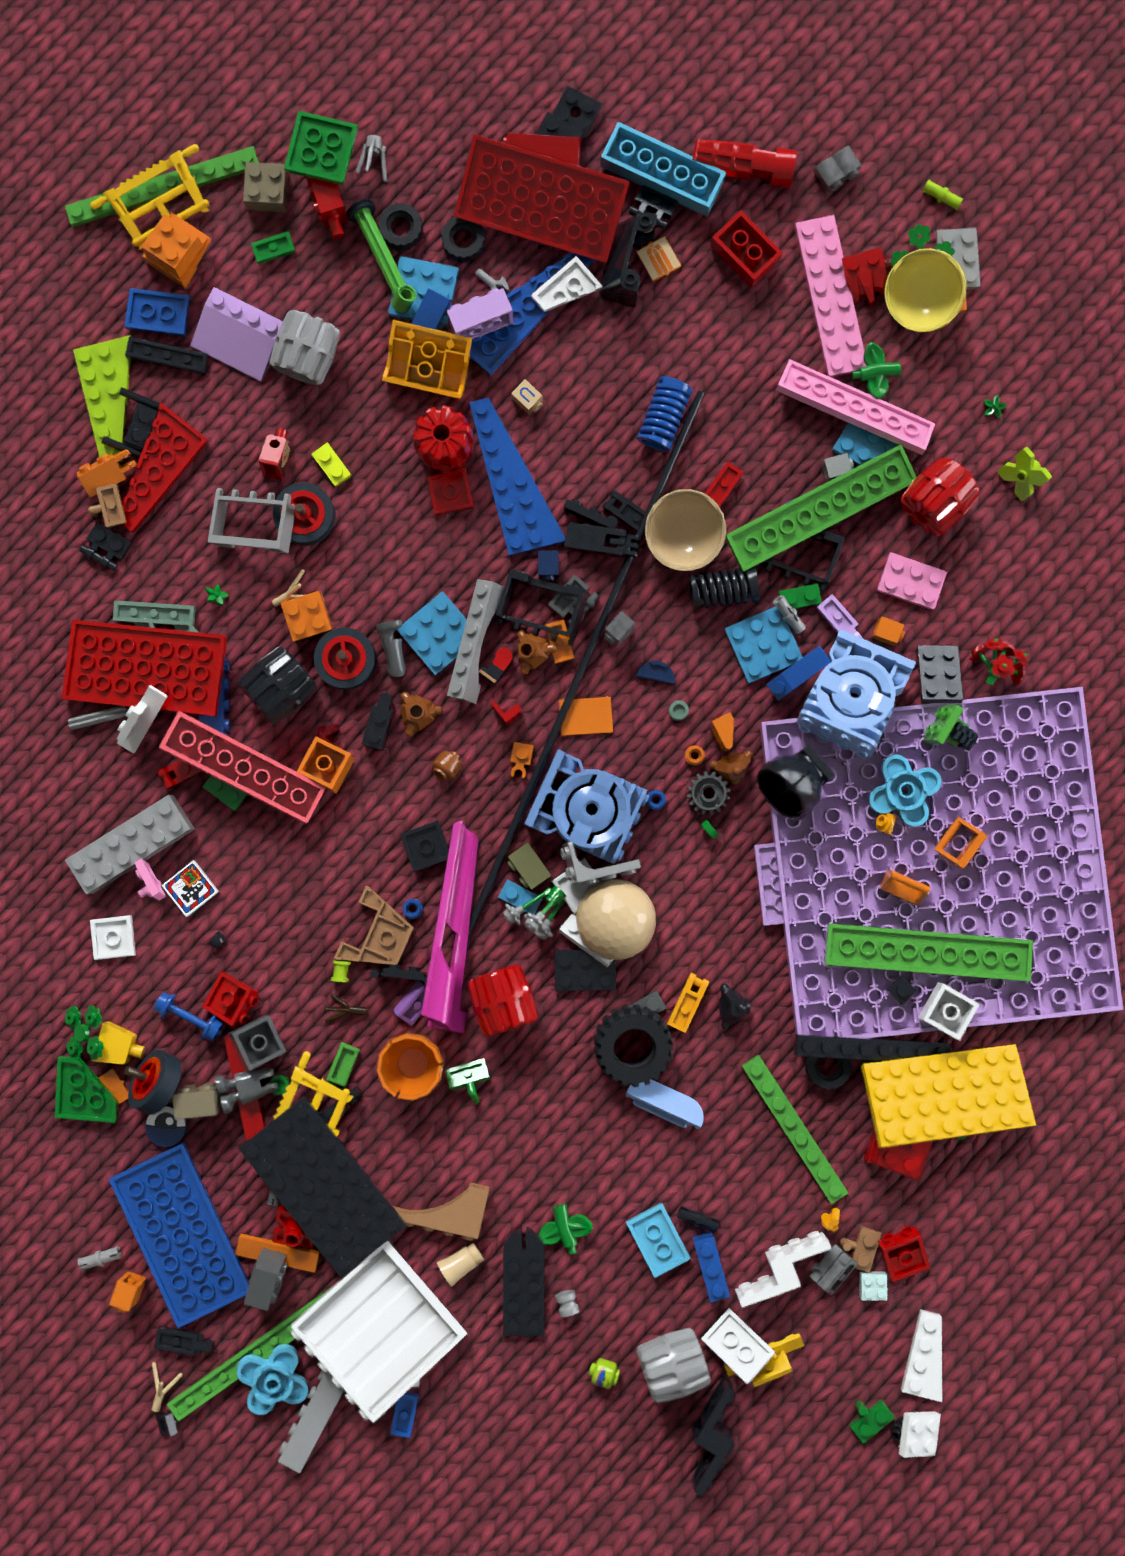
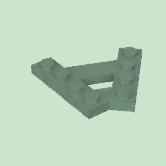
[113,601,198,632]

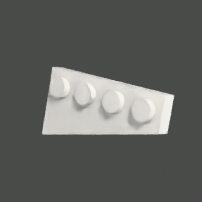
[901,1309,942,1402]

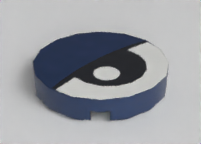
[145,1105,187,1147]

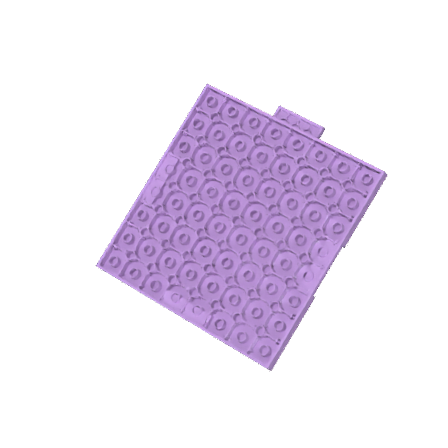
[754,687,1123,1038]

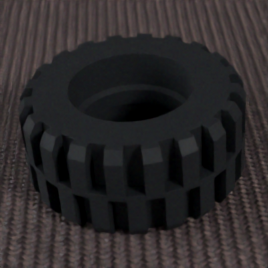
[593,1004,673,1087]

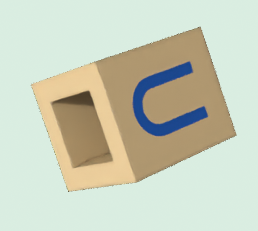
[511,379,543,414]

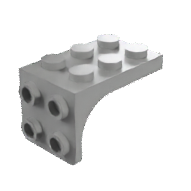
[560,842,641,885]

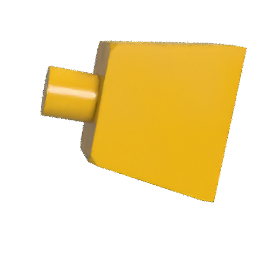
[92,1021,145,1064]

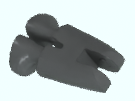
[376,620,406,677]
[215,1068,278,1114]

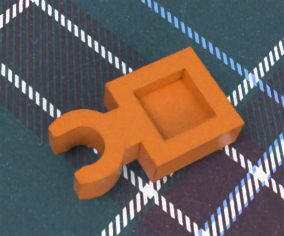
[510,742,534,779]

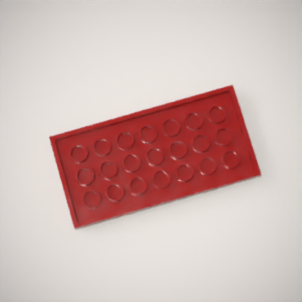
[454,134,630,263]
[62,620,228,716]

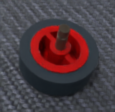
[273,483,335,546]
[314,628,376,690]
[125,1050,181,1115]

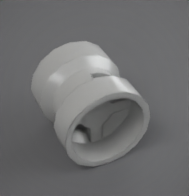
[555,1290,580,1317]

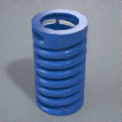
[636,376,693,452]

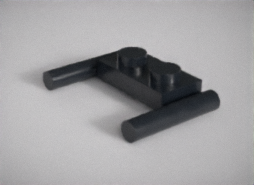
[101,387,160,458]
[370,964,428,984]

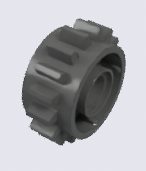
[686,771,731,815]

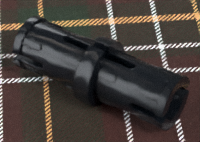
[677,1206,720,1233]

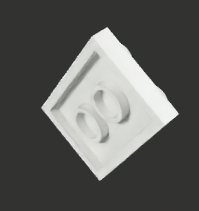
[702,1308,775,1385]

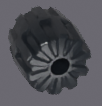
[238,646,317,724]

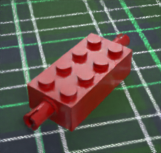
[306,177,348,240]

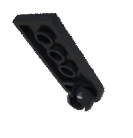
[503,1227,544,1336]

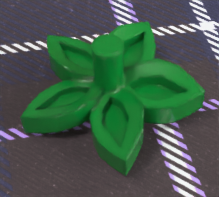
[983,394,1007,419]
[205,584,229,606]

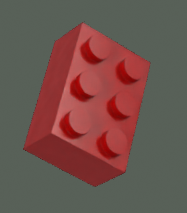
[710,210,783,288]

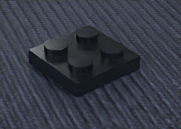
[400,820,449,872]

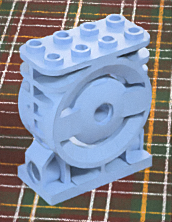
[797,629,916,758]

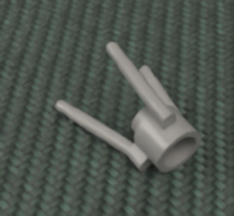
[356,135,387,182]

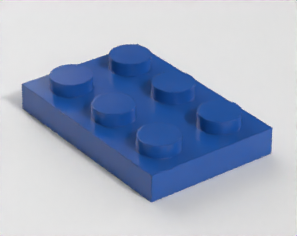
[124,288,191,337]

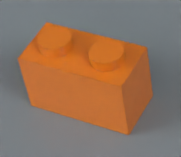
[109,1271,147,1312]

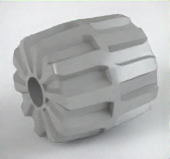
[270,310,340,385]
[637,1328,710,1403]

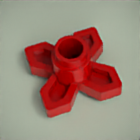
[272,1205,314,1249]

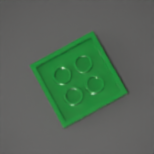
[284,111,358,186]

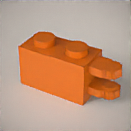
[77,449,137,498]

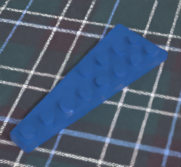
[450,252,596,376]
[469,397,565,557]

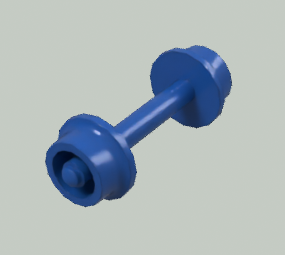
[154,992,223,1042]

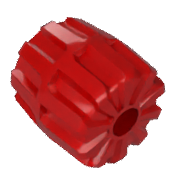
[413,405,474,473]
[900,458,980,536]
[468,965,538,1037]

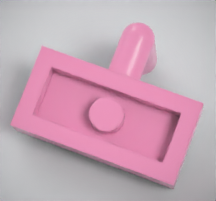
[134,859,166,900]

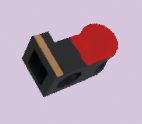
[478,648,513,686]

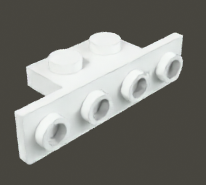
[117,685,167,753]

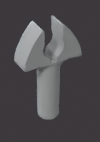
[475,269,509,293]

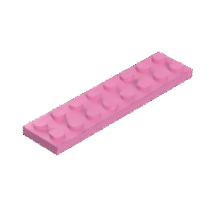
[794,215,867,377]
[776,359,935,455]

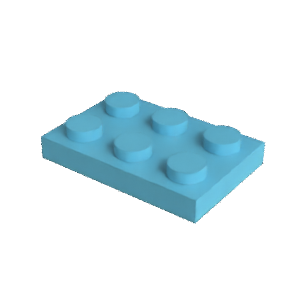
[626,1202,691,1278]

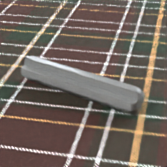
[68,706,128,730]

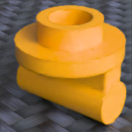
[876,812,897,835]
[821,1208,840,1232]

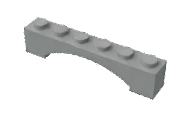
[447,579,504,704]

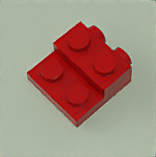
[202,971,259,1027]
[878,1226,930,1282]

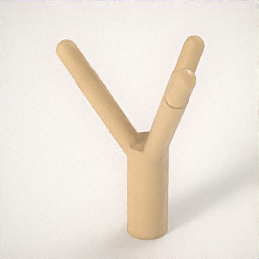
[272,569,305,607]
[152,1362,183,1412]

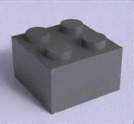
[227,1015,286,1071]
[244,1248,288,1311]

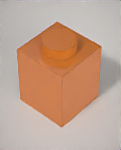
[871,616,905,646]

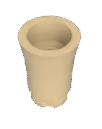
[437,1243,484,1287]

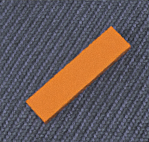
[236,1234,320,1273]

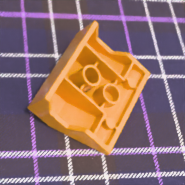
[382,320,472,399]

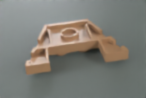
[334,886,414,965]

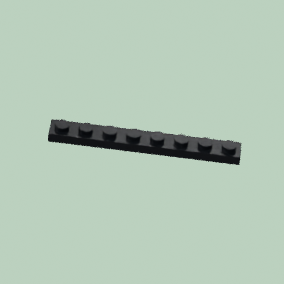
[794,1034,950,1061]

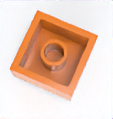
[281,591,334,642]
[297,736,355,794]

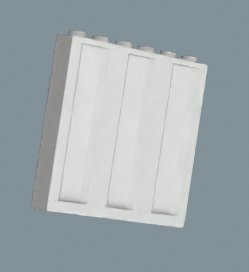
[291,1241,467,1423]

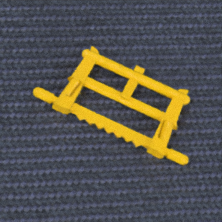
[90,144,209,250]
[273,1051,354,1137]

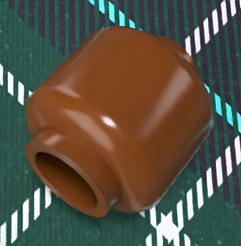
[432,751,462,781]

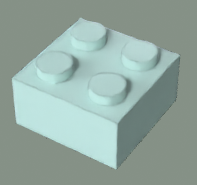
[859,1271,887,1300]

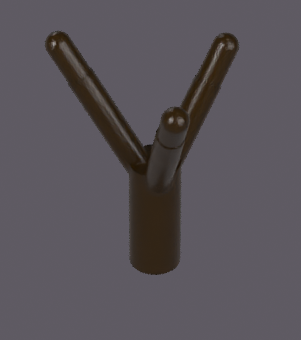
[324,994,367,1023]

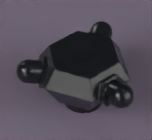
[719,983,751,1030]

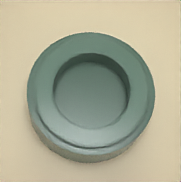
[669,700,689,721]

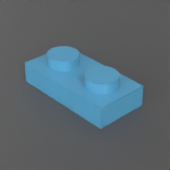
[498,879,543,915]

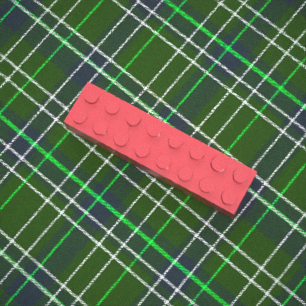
[159,711,326,825]

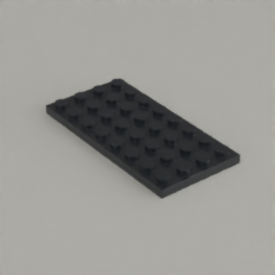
[238,1095,407,1277]

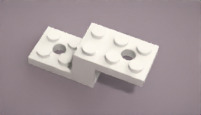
[735,1231,831,1307]

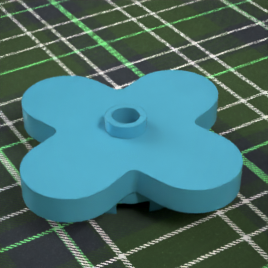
[868,755,941,827]
[237,1344,308,1415]

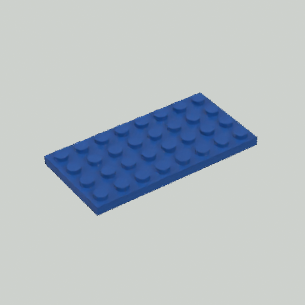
[109,1142,250,1328]

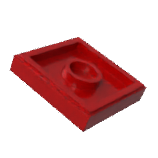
[427,468,474,516]

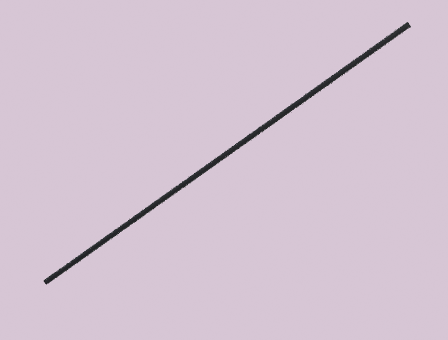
[449,390,705,968]

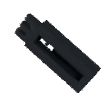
[564,522,641,558]

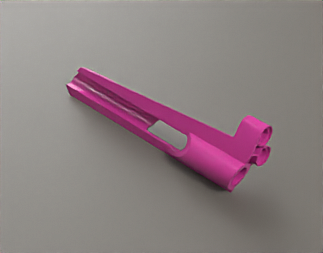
[421,820,479,1033]

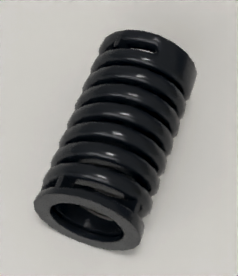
[689,566,759,610]

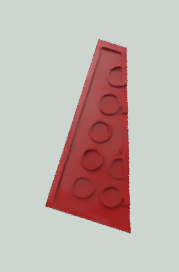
[122,402,209,533]

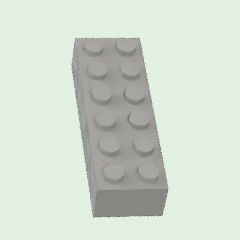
[65,795,195,894]

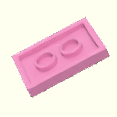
[876,552,947,610]

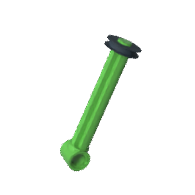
[346,199,417,313]

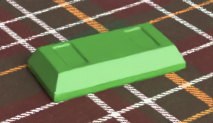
[326,1042,360,1087]

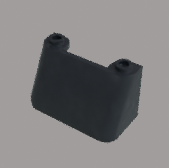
[599,212,657,308]

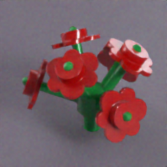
[969,639,1029,686]

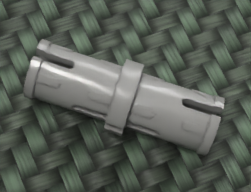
[773,595,806,634]
[78,1246,122,1271]

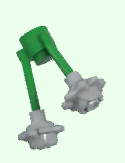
[503,886,567,940]

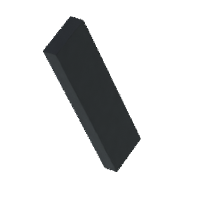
[125,337,209,375]

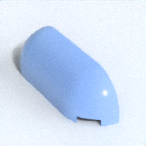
[626,1079,704,1129]

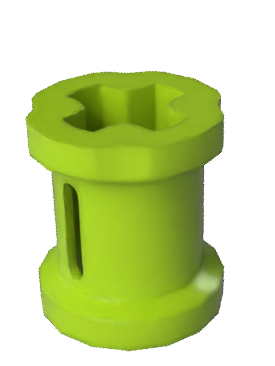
[331,960,351,982]

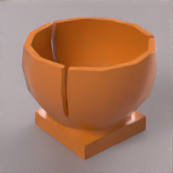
[377,1033,444,1100]

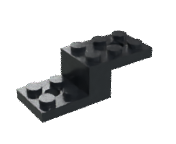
[536,85,602,148]
[692,1376,735,1496]

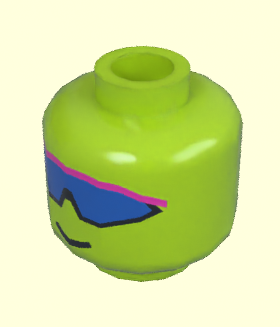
[588,1358,620,1389]

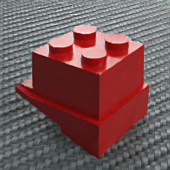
[863,1127,933,1181]

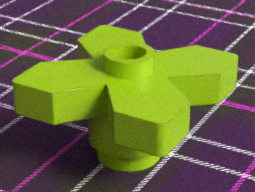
[997,447,1052,501]

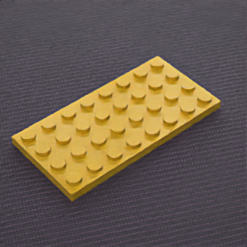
[861,1044,1036,1148]

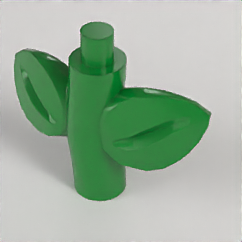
[852,342,901,399]
[539,1203,593,1255]

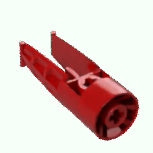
[692,139,797,189]

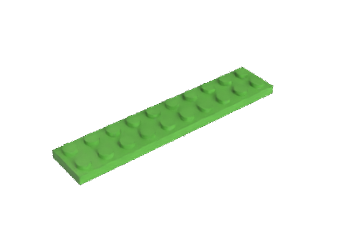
[725,444,917,572]
[825,923,1033,981]

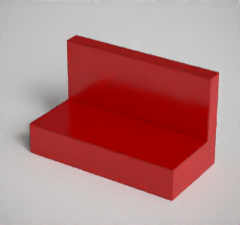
[491,701,523,726]

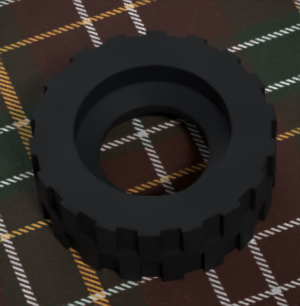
[378,203,423,251]
[441,217,485,263]
[805,1056,852,1090]

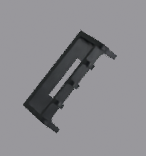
[762,510,845,592]
[496,569,589,646]

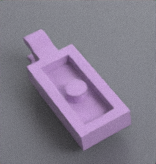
[816,594,863,639]

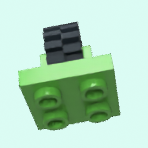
[923,705,979,751]

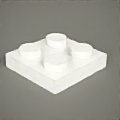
[899,1411,941,1458]

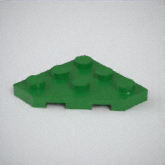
[55,1056,118,1123]

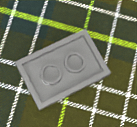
[935,228,980,290]

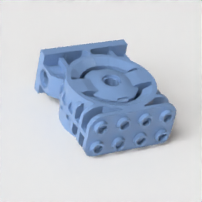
[525,749,649,864]

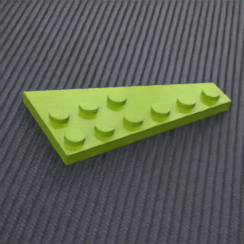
[73,335,132,462]

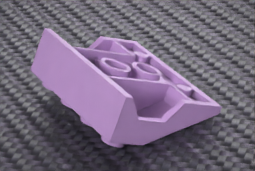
[191,287,283,382]

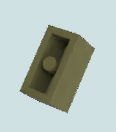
[507,843,551,890]

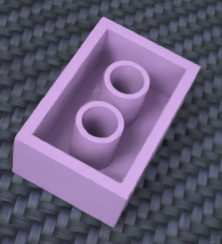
[447,288,514,340]

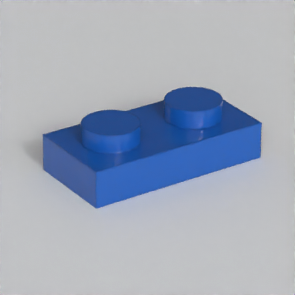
[390,1392,419,1438]

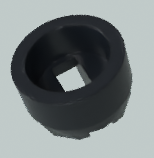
[208,931,226,949]

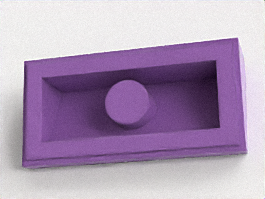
[393,980,426,1026]

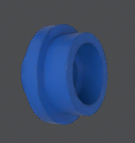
[646,790,666,810]
[403,899,423,919]

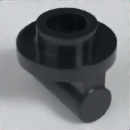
[890,1416,903,1442]

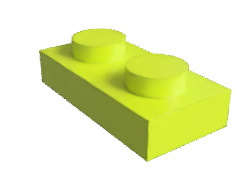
[312,442,352,487]

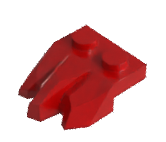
[842,247,888,307]

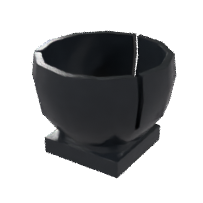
[757,744,835,820]

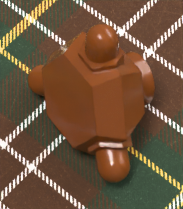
[517,630,557,675]
[400,692,443,737]
[709,751,753,784]

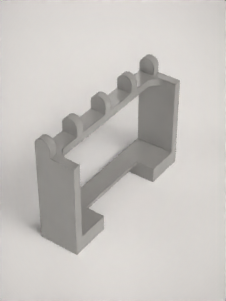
[208,488,295,553]

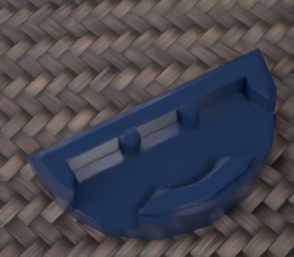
[636,661,675,685]

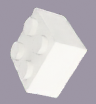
[918,982,980,1040]

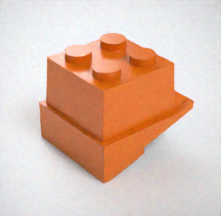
[141,212,211,289]

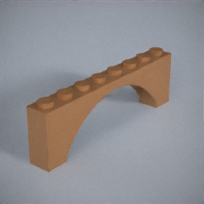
[392,1182,490,1241]

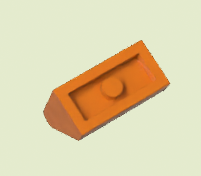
[709,712,734,752]
[934,817,988,869]
[879,870,931,906]

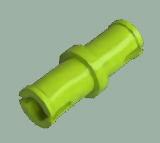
[923,180,963,210]

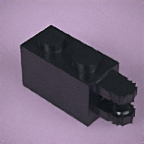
[362,693,394,751]

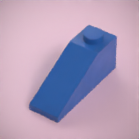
[766,646,832,700]

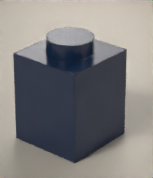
[538,551,559,581]

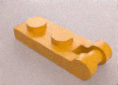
[667,973,709,1033]

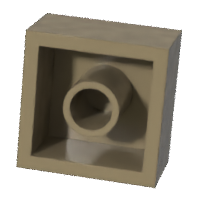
[243,162,289,213]
[172,1082,223,1119]

